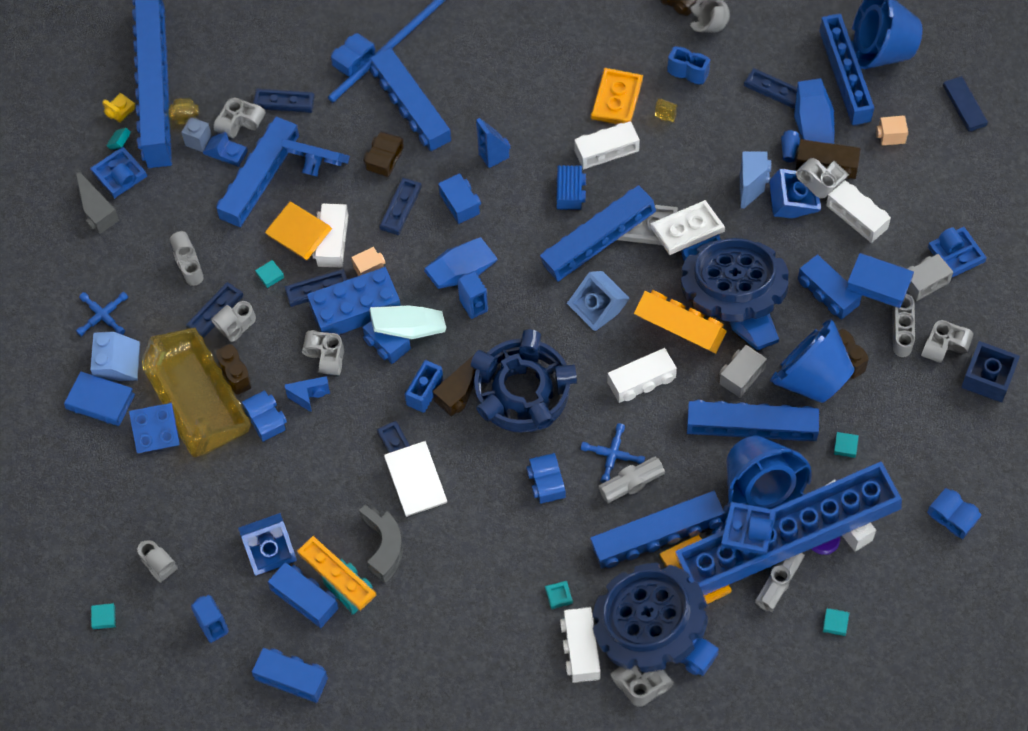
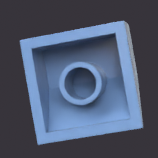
[740,151,771,208]
[567,271,630,331]
[90,332,140,381]

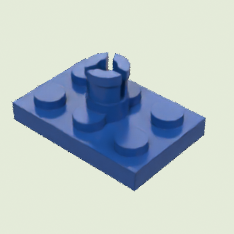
[281,139,350,177]

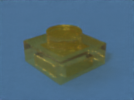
[655,99,677,122]

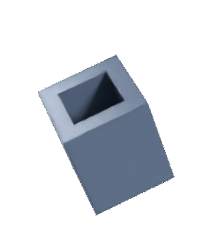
[181,117,212,152]

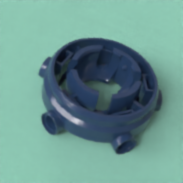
[471,329,577,432]

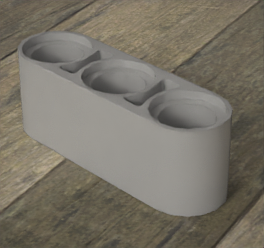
[892,294,915,357]

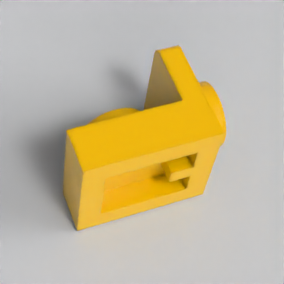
[102,93,136,123]

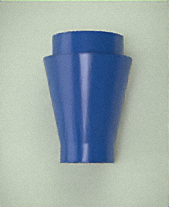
[781,130,801,162]

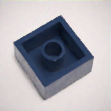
[961,341,1020,403]

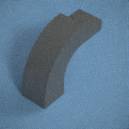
[359,505,403,584]

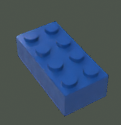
[307,267,401,335]

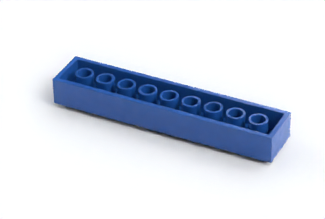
[132,0,172,168]
[675,461,902,595]

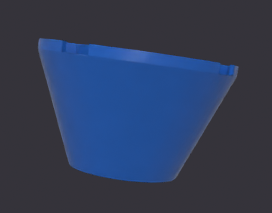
[851,0,922,69]
[770,319,855,403]
[726,436,811,509]

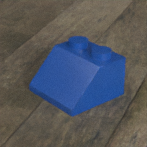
[769,169,821,218]
[238,513,297,576]

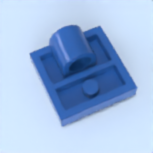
[90,147,147,198]
[928,227,987,277]
[129,403,180,453]
[721,502,776,555]

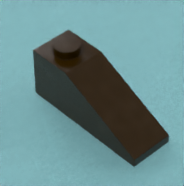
[433,355,476,417]

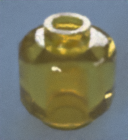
[168,98,199,124]

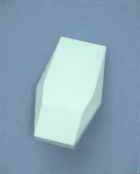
[369,306,446,339]

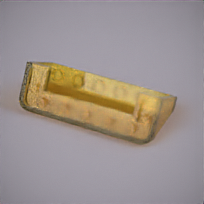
[142,328,251,457]

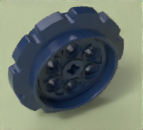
[681,238,789,322]
[592,563,708,672]

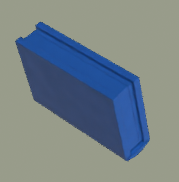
[846,253,914,308]
[64,372,135,426]

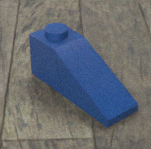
[476,118,511,168]

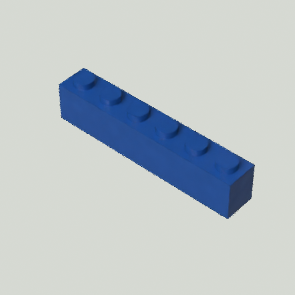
[819,14,874,125]
[370,47,451,151]
[216,117,299,228]
[540,185,656,281]
[687,400,819,442]
[590,491,725,569]

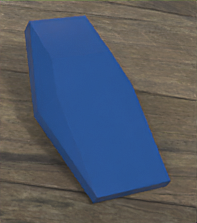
[794,79,834,144]
[424,237,498,289]
[729,313,779,350]

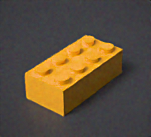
[634,290,727,354]

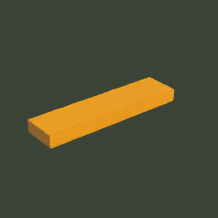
[297,536,376,611]

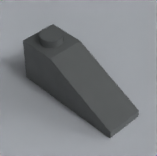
[77,172,119,234]

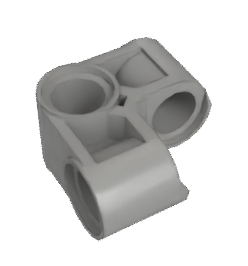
[214,98,266,138]
[796,158,849,198]
[170,231,204,286]
[211,301,256,342]
[921,320,974,363]
[302,331,344,375]
[138,540,178,583]
[611,666,673,706]

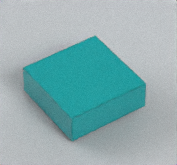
[106,128,131,150]
[255,260,284,288]
[834,432,859,458]
[545,581,573,609]
[91,603,116,629]
[823,608,849,636]

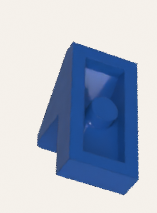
[203,132,248,167]
[285,376,330,412]

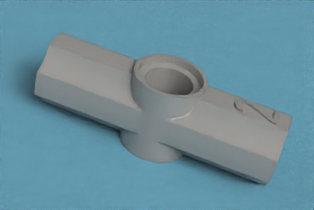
[599,456,665,503]
[755,553,805,612]

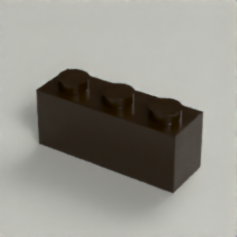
[795,139,861,179]

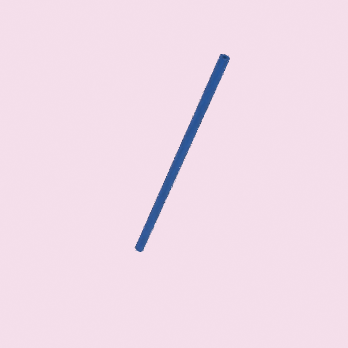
[328,0,445,102]

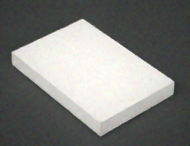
[650,200,725,255]
[384,441,447,517]

